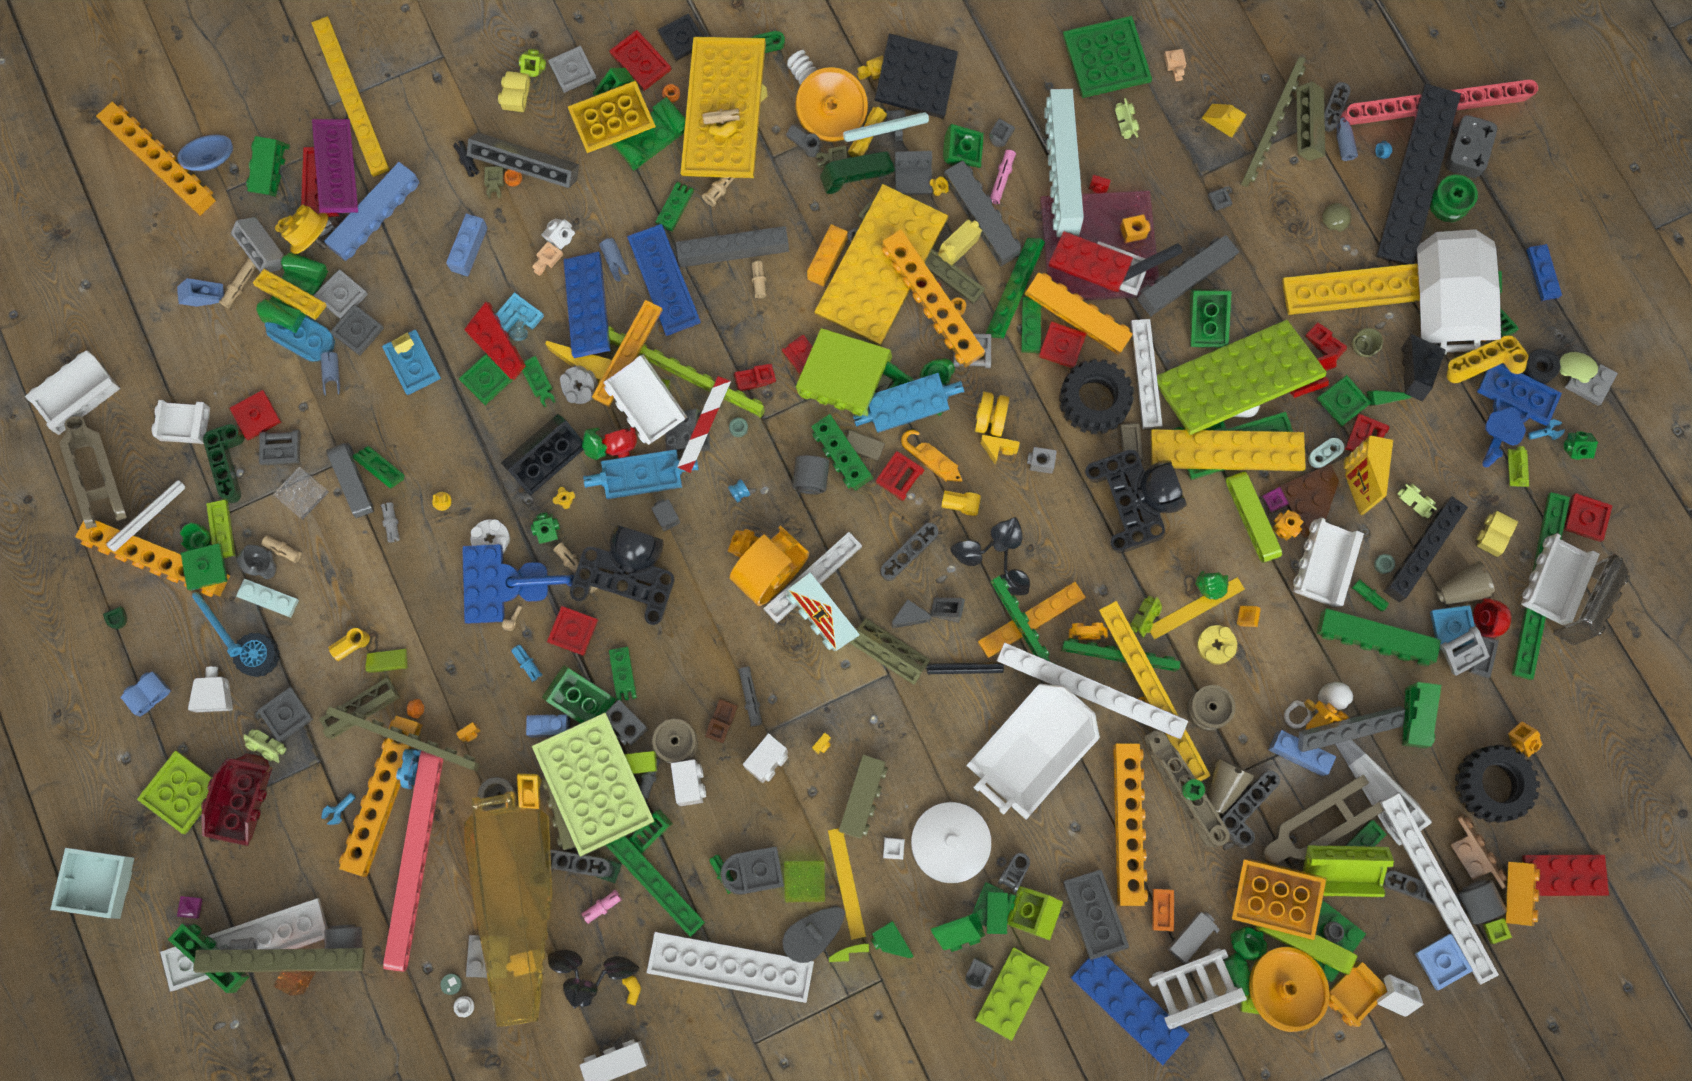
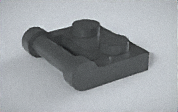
[259,429,301,465]

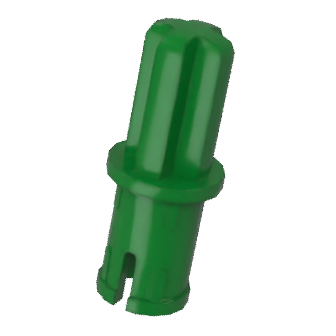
[1352,579,1389,612]
[709,855,734,894]

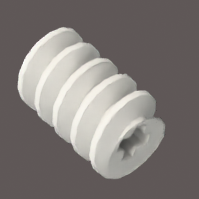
[787,50,817,85]

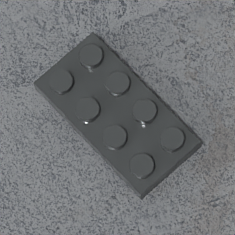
[1063,870,1129,961]

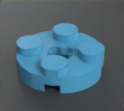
[396,748,421,789]

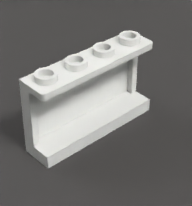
[25,351,121,435]
[604,355,688,445]
[1293,518,1364,607]
[1521,534,1600,625]

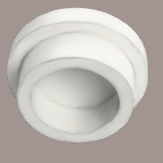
[454,996,475,1017]

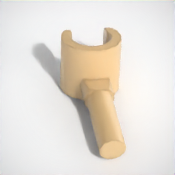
[502,605,522,631]

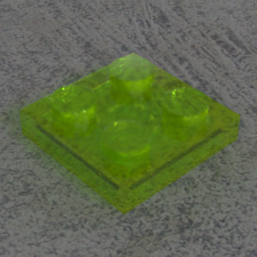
[784,861,825,902]

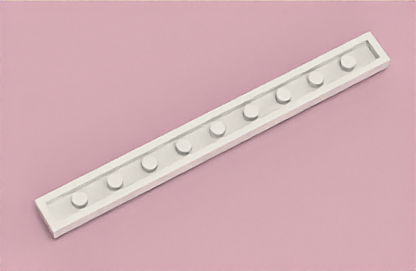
[997,643,1188,739]
[1380,793,1499,984]

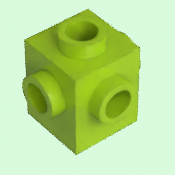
[519,49,546,77]

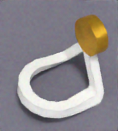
[1284,699,1316,729]

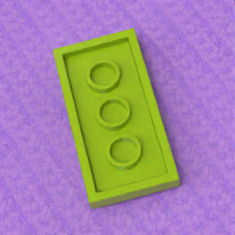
[975,947,1049,1041]

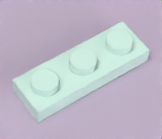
[236,579,299,618]

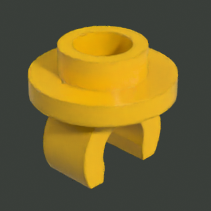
[432,492,452,511]

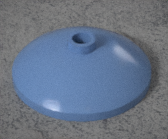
[177,135,233,171]

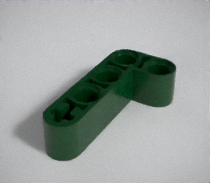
[820,151,895,194]
[203,424,245,503]

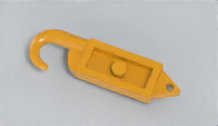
[901,429,962,482]

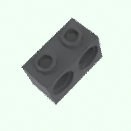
[606,700,648,746]

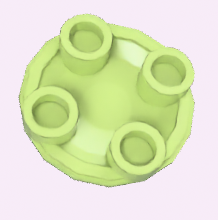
[1560,352,1598,383]

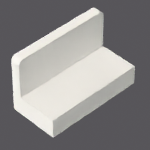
[1377,974,1424,1016]

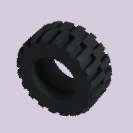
[1059,359,1134,434]
[1455,745,1540,823]

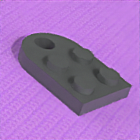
[720,846,784,895]

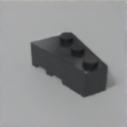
[1401,334,1446,402]

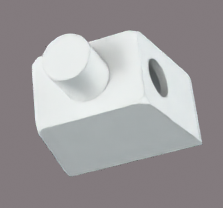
[188,667,233,712]

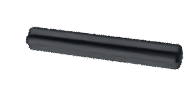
[1123,243,1183,282]
[927,662,1004,675]

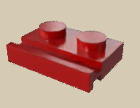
[782,335,813,375]

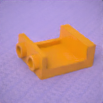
[1328,962,1388,1027]

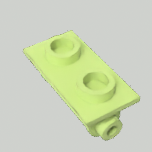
[1115,98,1140,139]
[1397,484,1437,519]
[244,729,286,763]

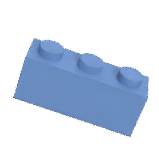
[446,214,488,276]
[1268,730,1336,776]

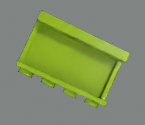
[1303,845,1394,897]

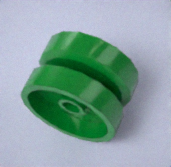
[1430,174,1478,223]

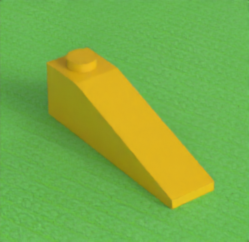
[545,341,612,385]

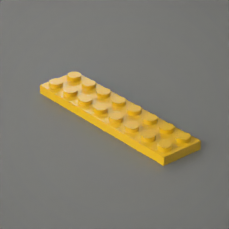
[1282,264,1420,315]
[1151,430,1306,471]

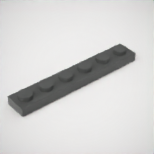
[1298,706,1405,752]

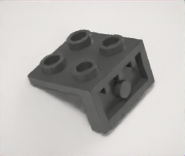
[895,151,933,195]
[666,409,710,451]

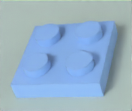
[1415,934,1473,990]

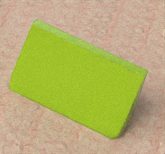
[365,649,408,673]

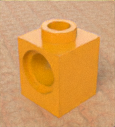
[1120,214,1150,243]

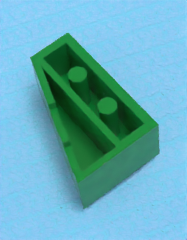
[246,136,290,197]
[1402,682,1442,748]

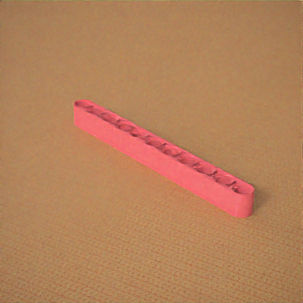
[1341,80,1538,125]
[383,751,443,972]

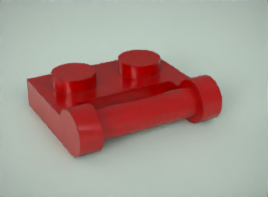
[1345,414,1390,452]
[875,451,925,501]

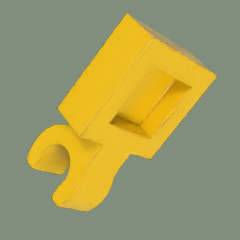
[857,55,883,80]

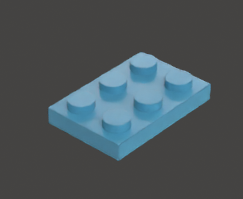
[382,329,441,396]

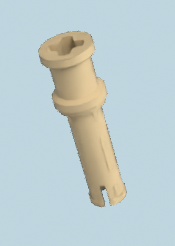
[702,177,735,207]

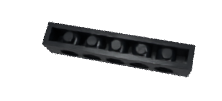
[1383,496,1468,602]

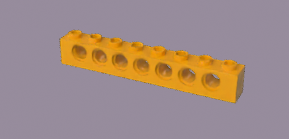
[96,102,216,216]
[881,229,985,368]
[75,520,230,597]
[339,716,423,877]
[1113,744,1148,906]

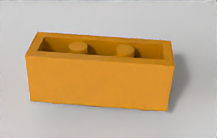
[807,224,848,287]
[1506,862,1540,926]

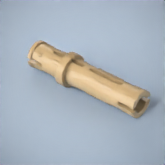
[219,257,256,309]
[553,543,598,593]

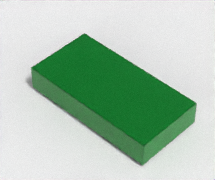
[986,892,1008,934]

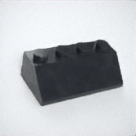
[501,414,583,496]

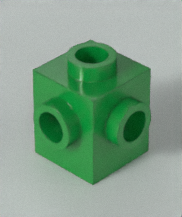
[1564,431,1598,460]
[531,512,560,544]

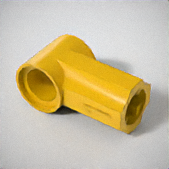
[941,490,981,516]
[328,628,370,661]

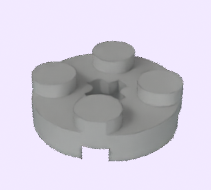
[560,366,598,404]

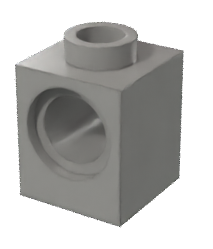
[1027,447,1057,474]

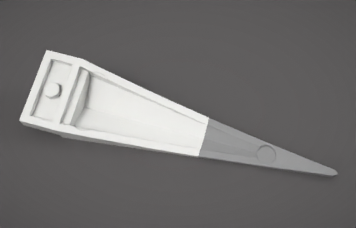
[1314,709,1432,846]

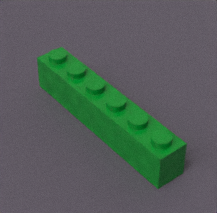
[1316,608,1441,667]

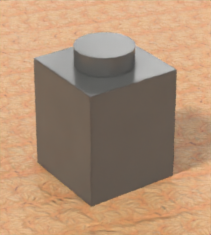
[652,499,680,532]

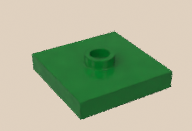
[459,354,513,406]
[1317,375,1371,427]
[181,543,228,591]

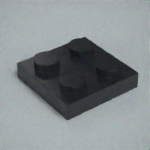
[658,13,703,61]

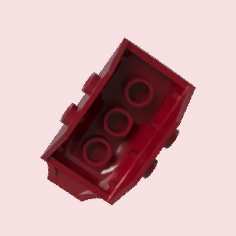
[201,753,272,846]

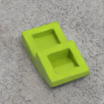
[829,944,869,962]

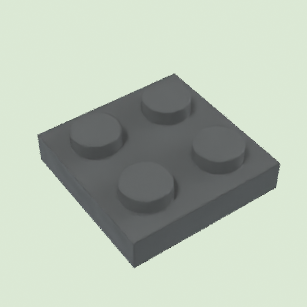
[330,304,384,356]
[258,687,314,742]

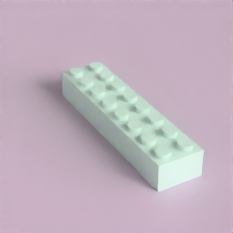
[1044,89,1084,237]

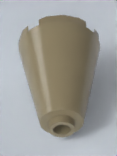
[1436,561,1495,604]
[1208,758,1254,815]

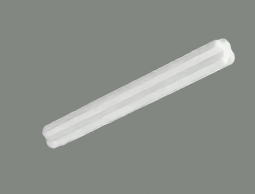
[107,480,185,551]

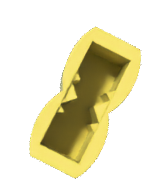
[498,71,530,112]
[1476,511,1518,557]

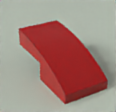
[1305,322,1347,360]
[733,363,776,391]

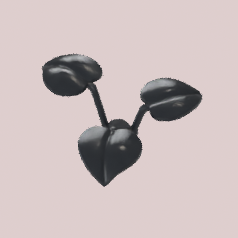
[950,517,1030,596]
[548,950,640,1009]

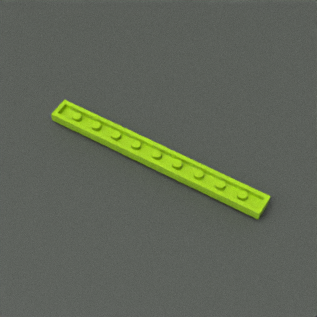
[608,326,765,417]

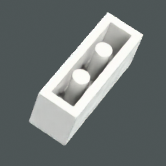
[580,1039,648,1081]

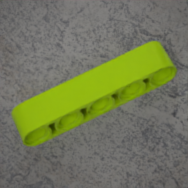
[1226,471,1282,563]
[1255,925,1358,975]

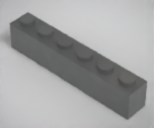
[467,132,579,188]
[944,161,1021,267]
[676,226,789,267]
[1137,235,1239,317]

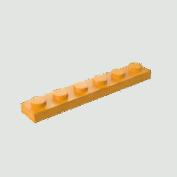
[592,300,663,407]
[978,582,1086,658]

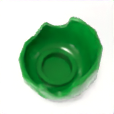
[180,522,211,551]

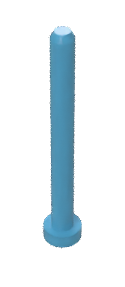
[192,592,242,657]

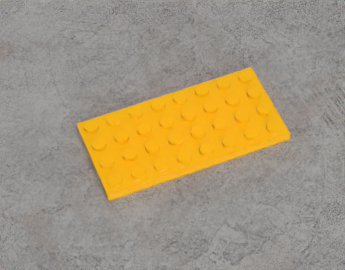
[681,37,766,178]
[815,184,948,346]

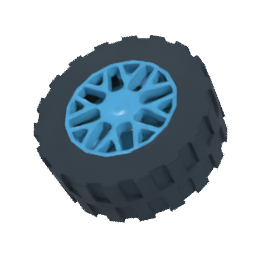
[233,633,280,677]

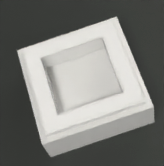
[883,838,905,860]

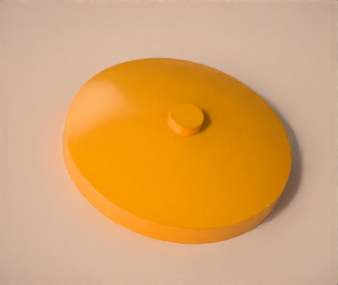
[795,67,868,142]
[1249,947,1330,1032]

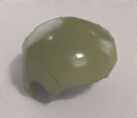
[1322,203,1351,232]
[1351,328,1384,357]

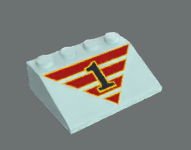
[786,573,859,651]

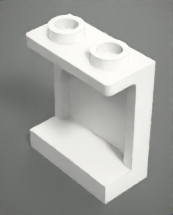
[152,400,210,444]

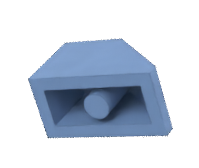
[177,278,224,307]

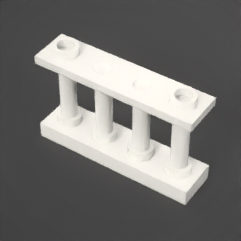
[1149,949,1247,1029]

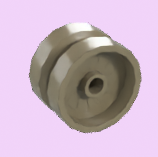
[1187,685,1235,731]
[652,719,698,764]

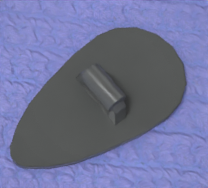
[783,907,845,963]

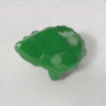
[919,358,955,386]
[582,427,607,460]
[1195,571,1229,600]
[1230,927,1267,960]
[1223,953,1251,996]

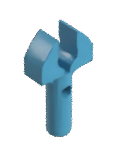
[1528,419,1565,440]
[322,793,356,825]

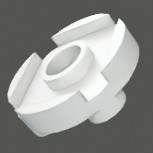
[470,519,510,553]

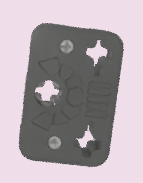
[1445,115,1497,178]

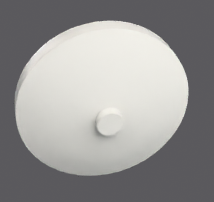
[911,802,991,883]

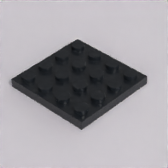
[874,33,958,119]

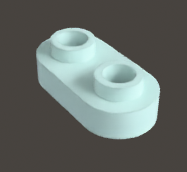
[1308,438,1344,468]

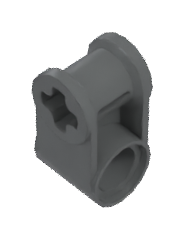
[998,853,1030,893]

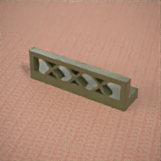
[849,618,930,685]
[319,677,400,739]

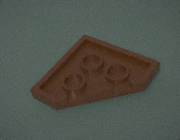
[1279,464,1339,538]

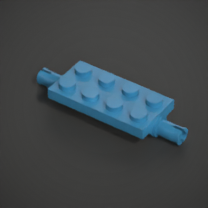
[853,373,964,433]
[583,450,699,499]

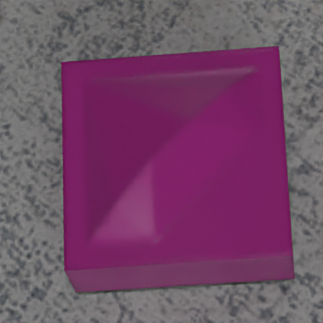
[1263,487,1289,513]
[177,896,203,919]

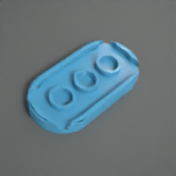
[265,316,335,362]

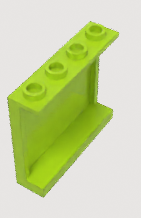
[796,328,892,416]

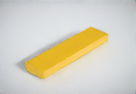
[253,269,327,320]

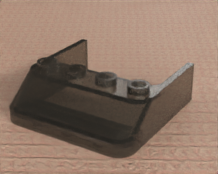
[1553,554,1630,646]

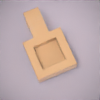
[1164,49,1186,81]
[532,242,563,276]

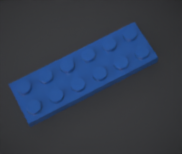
[627,224,701,336]
[564,252,610,358]
[1070,956,1190,1065]

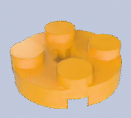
[1069,622,1108,640]

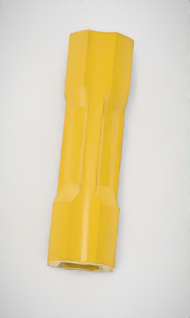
[848,107,887,157]

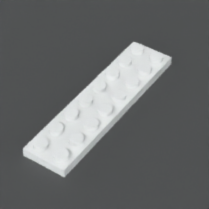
[160,898,328,992]
[647,932,814,1003]

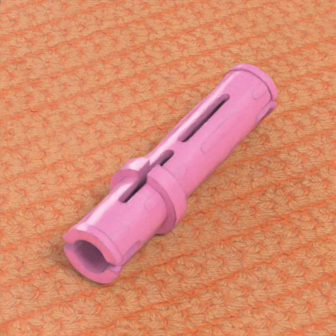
[990,150,1016,204]

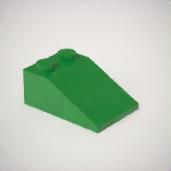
[1190,289,1232,347]
[542,665,616,724]

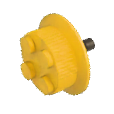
[281,205,328,254]

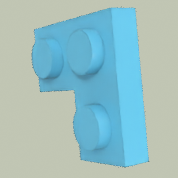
[495,292,544,332]

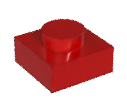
[1089,175,1111,194]

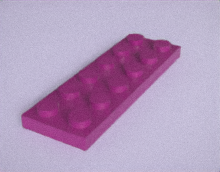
[312,119,358,213]

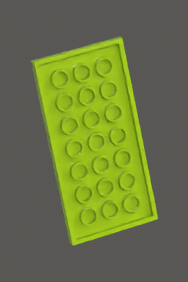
[1157,320,1326,435]

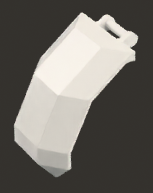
[1417,229,1501,355]
[967,684,1100,819]

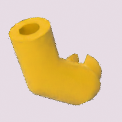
[709,121,737,138]
[622,975,641,1006]

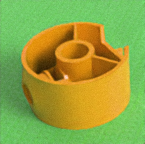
[729,525,809,606]

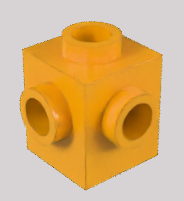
[1272,510,1304,541]
[728,529,759,558]
[1508,721,1542,758]

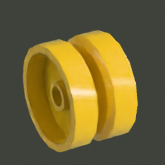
[975,391,1010,437]

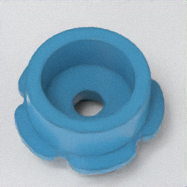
[1375,141,1392,159]

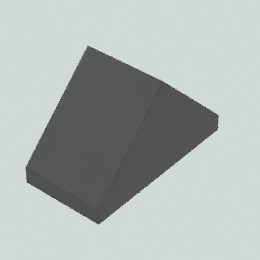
[930,598,965,623]
[892,600,931,629]

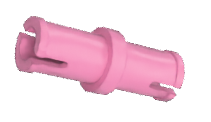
[581,890,622,924]

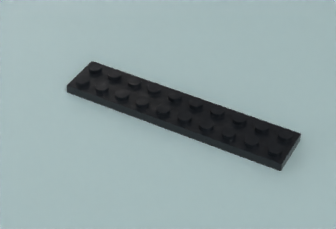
[1376,84,1461,265]

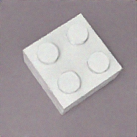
[743,733,788,783]
[671,760,706,806]

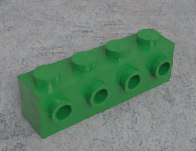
[811,414,874,491]
[168,923,249,994]

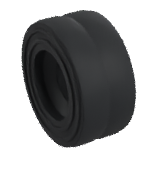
[1523,349,1561,384]

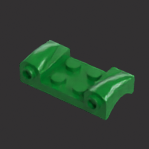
[611,97,686,171]
[256,253,328,333]

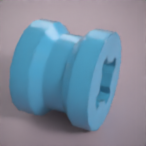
[728,479,750,503]

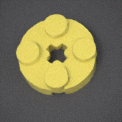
[1197,625,1237,665]

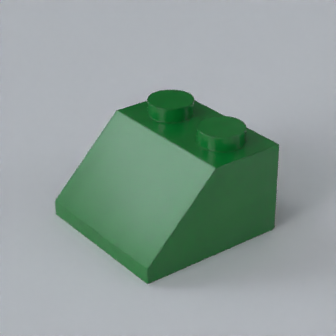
[931,913,985,952]

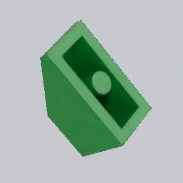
[593,68,634,96]
[870,921,914,959]

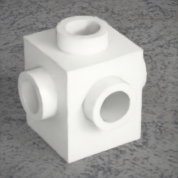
[541,218,575,249]

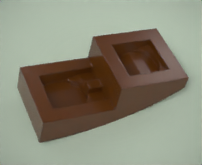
[705,698,739,743]

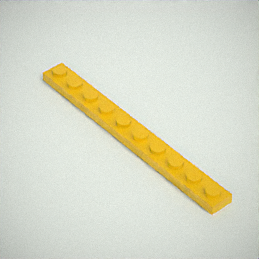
[311,16,390,177]
[1099,601,1211,781]

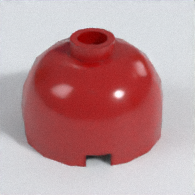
[600,427,638,458]
[1472,598,1512,638]

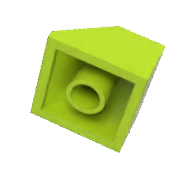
[1007,886,1063,941]

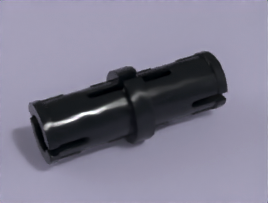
[453,140,479,177]

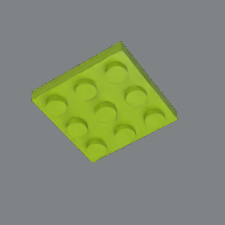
[137,751,213,835]

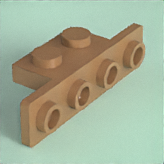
[1451,813,1508,889]

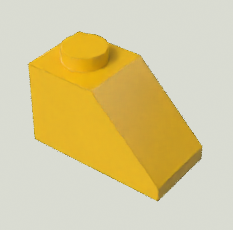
[1202,104,1247,138]

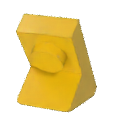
[980,435,1020,464]
[517,774,542,810]

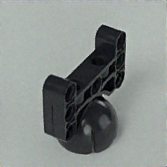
[1085,450,1187,553]
[570,525,675,625]

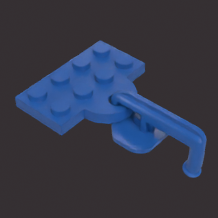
[1477,364,1562,468]
[463,544,574,624]

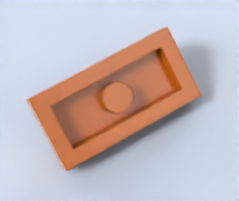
[1152,889,1174,931]

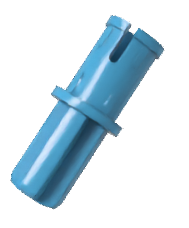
[511,645,543,682]

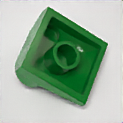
[943,124,984,168]

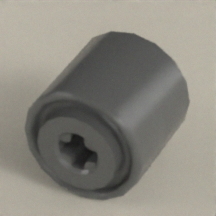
[792,455,830,495]
[477,777,518,816]
[1458,880,1507,924]
[324,924,363,949]

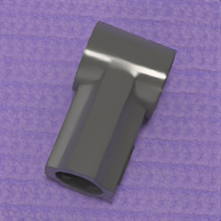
[786,124,821,157]

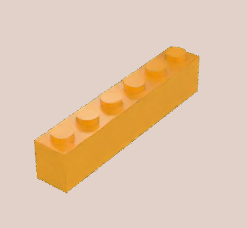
[1025,273,1133,355]

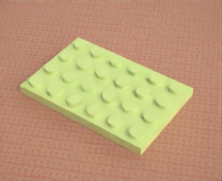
[532,713,654,857]

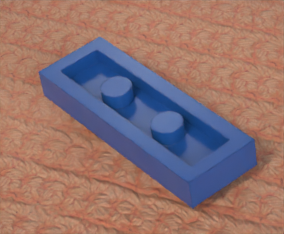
[1527,244,1562,301]

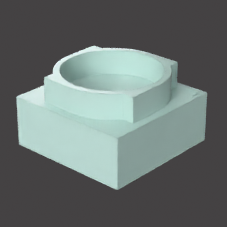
[50,848,134,919]

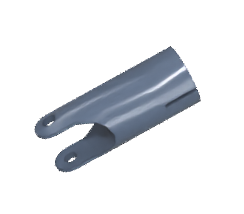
[1336,117,1358,161]
[599,238,629,282]
[320,352,340,395]

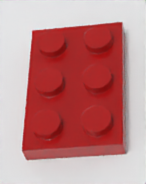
[609,30,672,91]

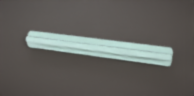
[843,112,929,142]

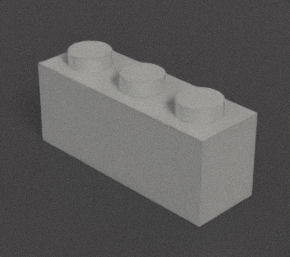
[231,217,284,273]

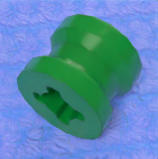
[1182,779,1205,801]

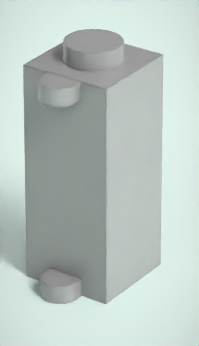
[1167,912,1220,964]

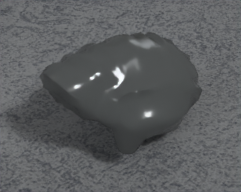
[236,544,277,579]

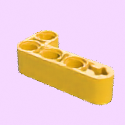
[1447,335,1528,383]

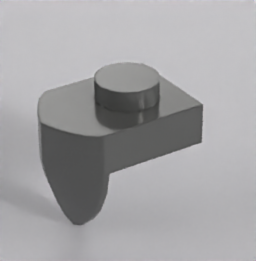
[989,118,1015,147]
[965,957,994,989]

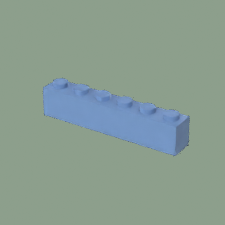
[324,162,419,261]

